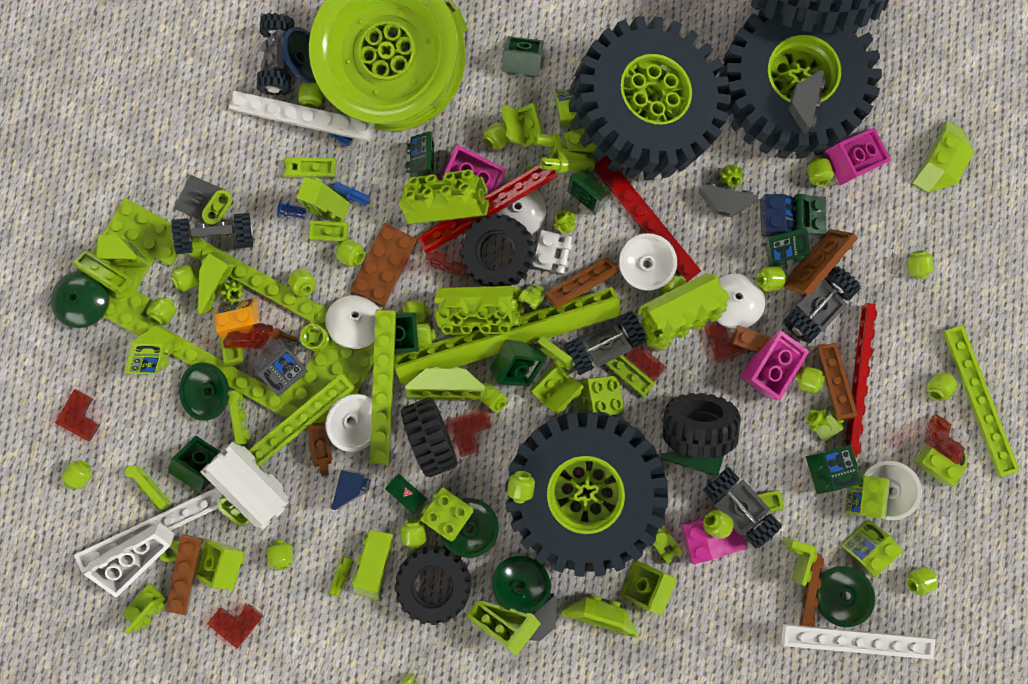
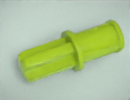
[329,556,353,596]

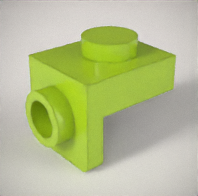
[478,381,509,414]
[815,409,845,442]

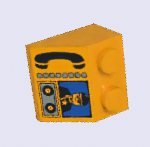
[214,297,261,341]

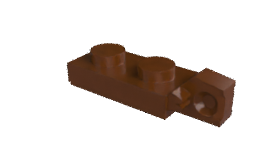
[306,422,333,477]

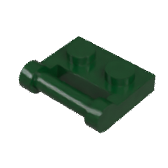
[794,194,827,235]

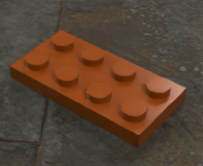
[350,223,418,307]
[783,229,858,296]

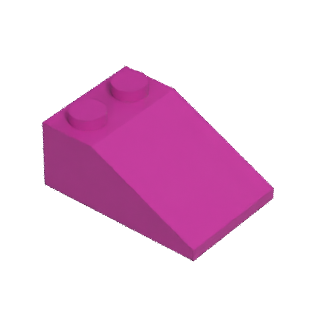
[823,127,891,185]
[438,144,507,197]
[740,330,809,401]
[680,518,747,565]

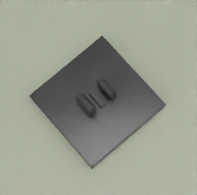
[175,175,225,221]

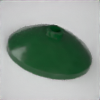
[50,271,109,328]
[179,362,230,421]
[440,498,499,558]
[492,556,551,614]
[816,566,876,627]

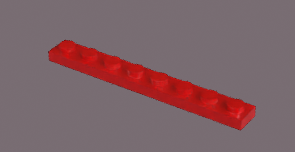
[594,155,701,282]
[417,162,558,254]
[845,303,877,457]

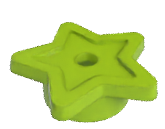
[804,409,827,431]

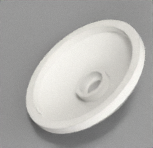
[496,189,546,234]
[619,234,677,291]
[716,274,765,329]
[325,295,379,349]
[326,394,372,452]
[864,461,922,520]

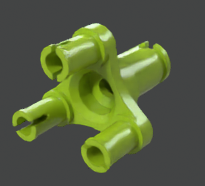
[527,133,595,174]

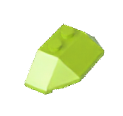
[912,121,975,193]
[405,367,485,400]
[560,593,638,638]

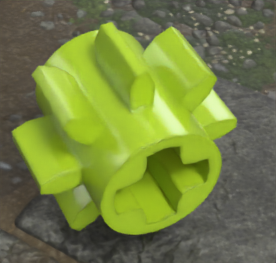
[720,163,744,187]
[553,210,577,233]
[219,279,245,305]

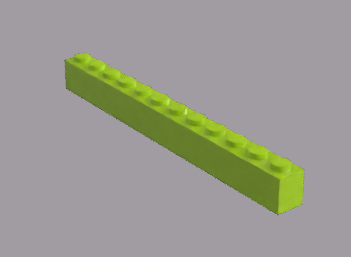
[394,287,621,385]

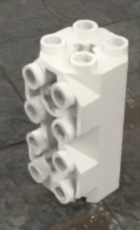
[200,442,289,530]

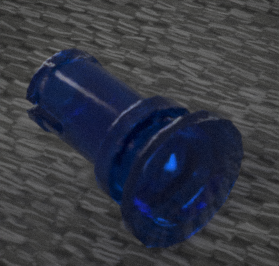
[277,199,307,220]

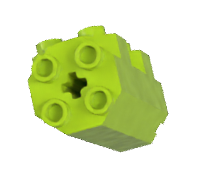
[399,169,489,224]
[638,273,730,347]
[435,286,524,335]

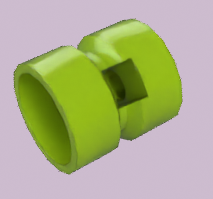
[300,324,330,352]

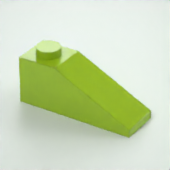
[198,252,235,314]

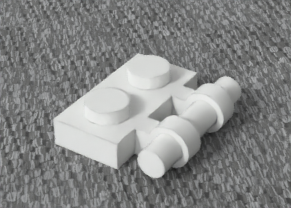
[533,230,573,274]

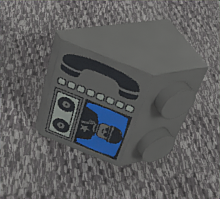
[250,338,308,397]

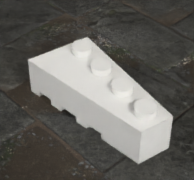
[84,522,174,597]

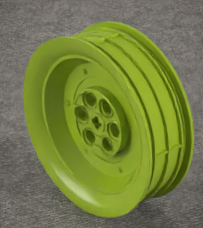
[309,0,466,131]

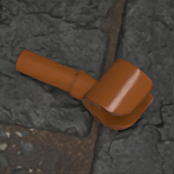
[269,328,298,342]

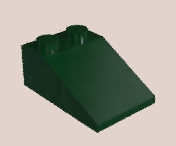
[567,170,612,215]
[658,451,724,476]

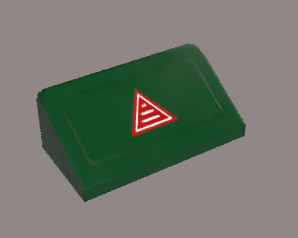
[385,474,427,514]

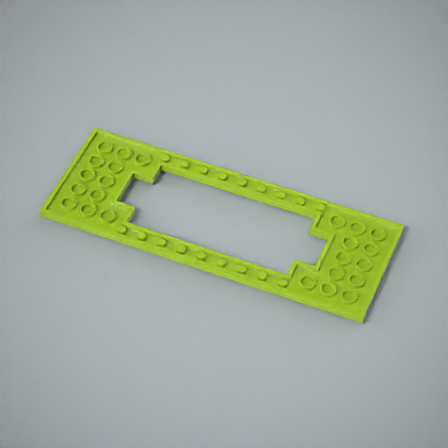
[72,198,374,442]

